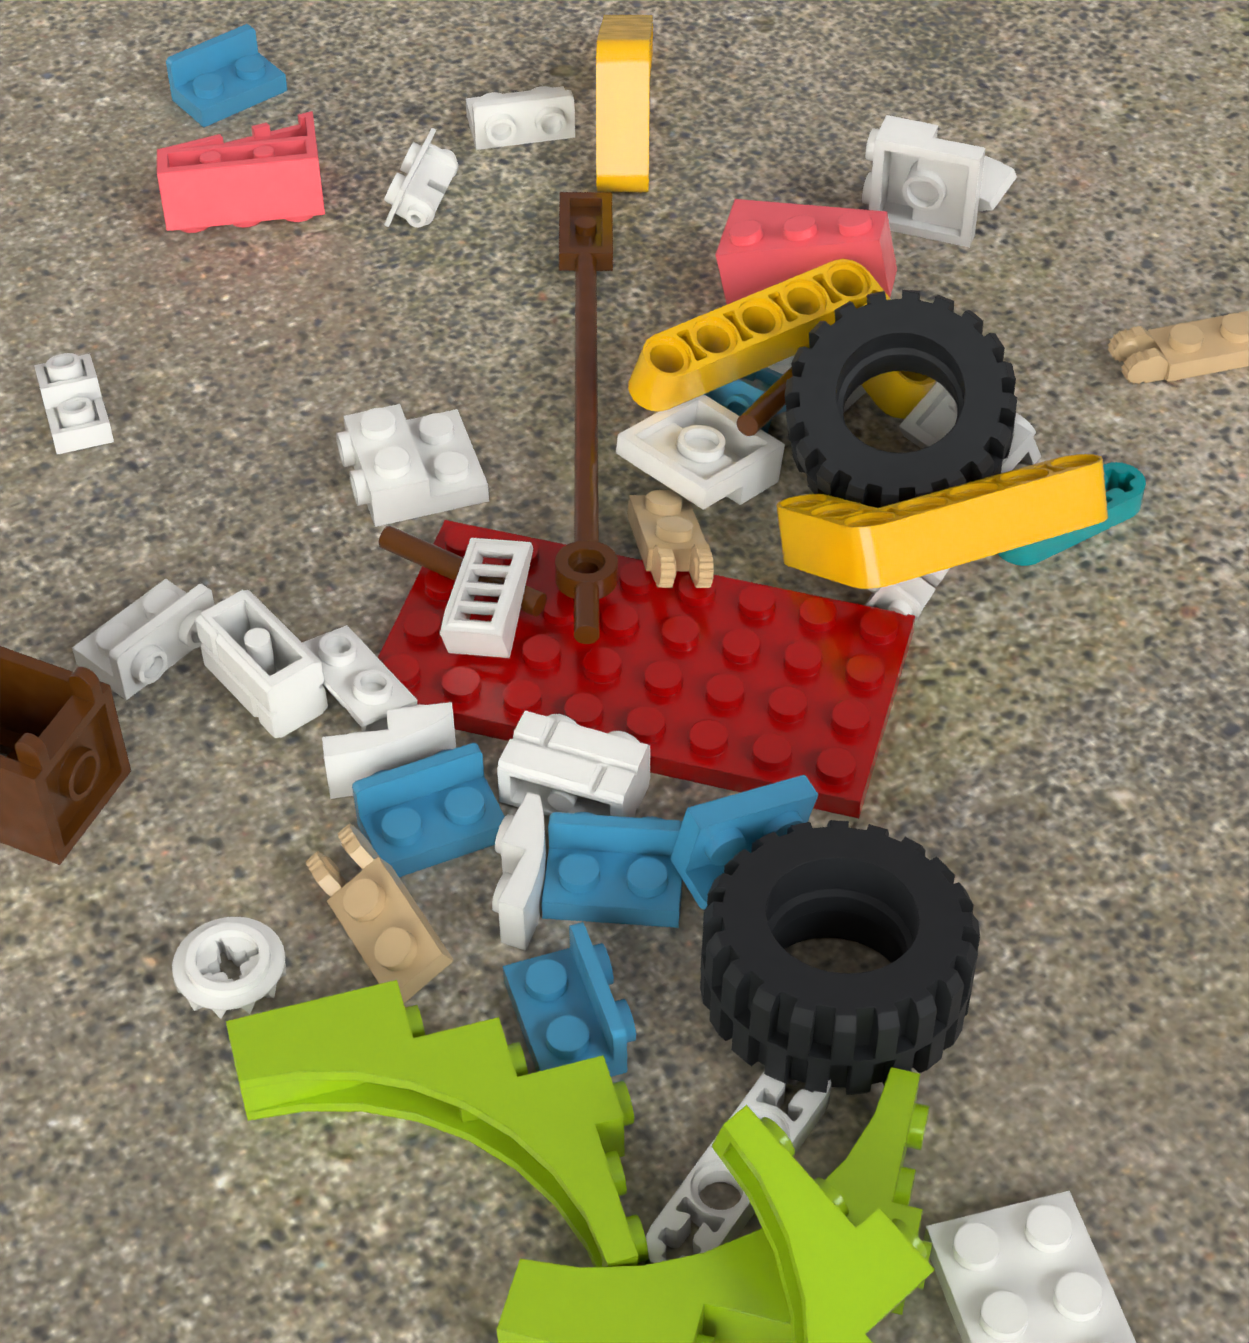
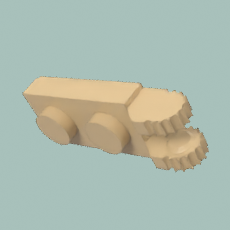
[1107,311,1249,385]
[627,490,714,588]
[305,824,454,1003]

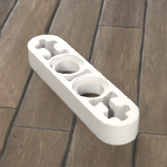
[646,1071,831,1265]

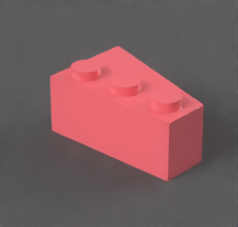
[157,111,325,233]
[715,199,897,304]

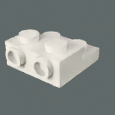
[862,115,986,248]
[616,394,785,510]
[336,404,489,527]

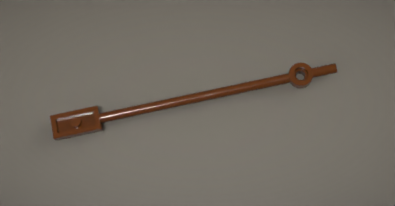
[555,192,618,644]

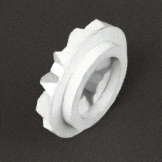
[172,917,286,1019]

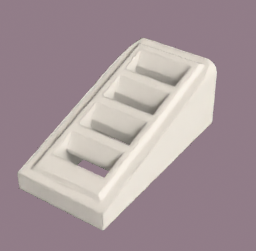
[440,538,533,658]

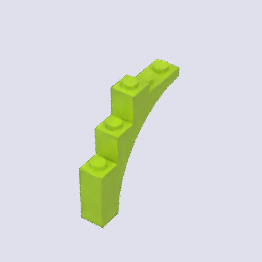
[226,980,649,1267]
[497,1067,932,1343]
[711,1105,935,1343]

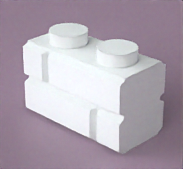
[195,590,328,738]
[497,711,650,817]

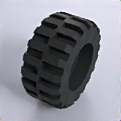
[785,289,1017,508]
[700,820,980,1095]

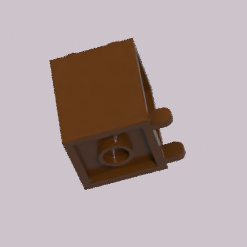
[0,646,131,865]

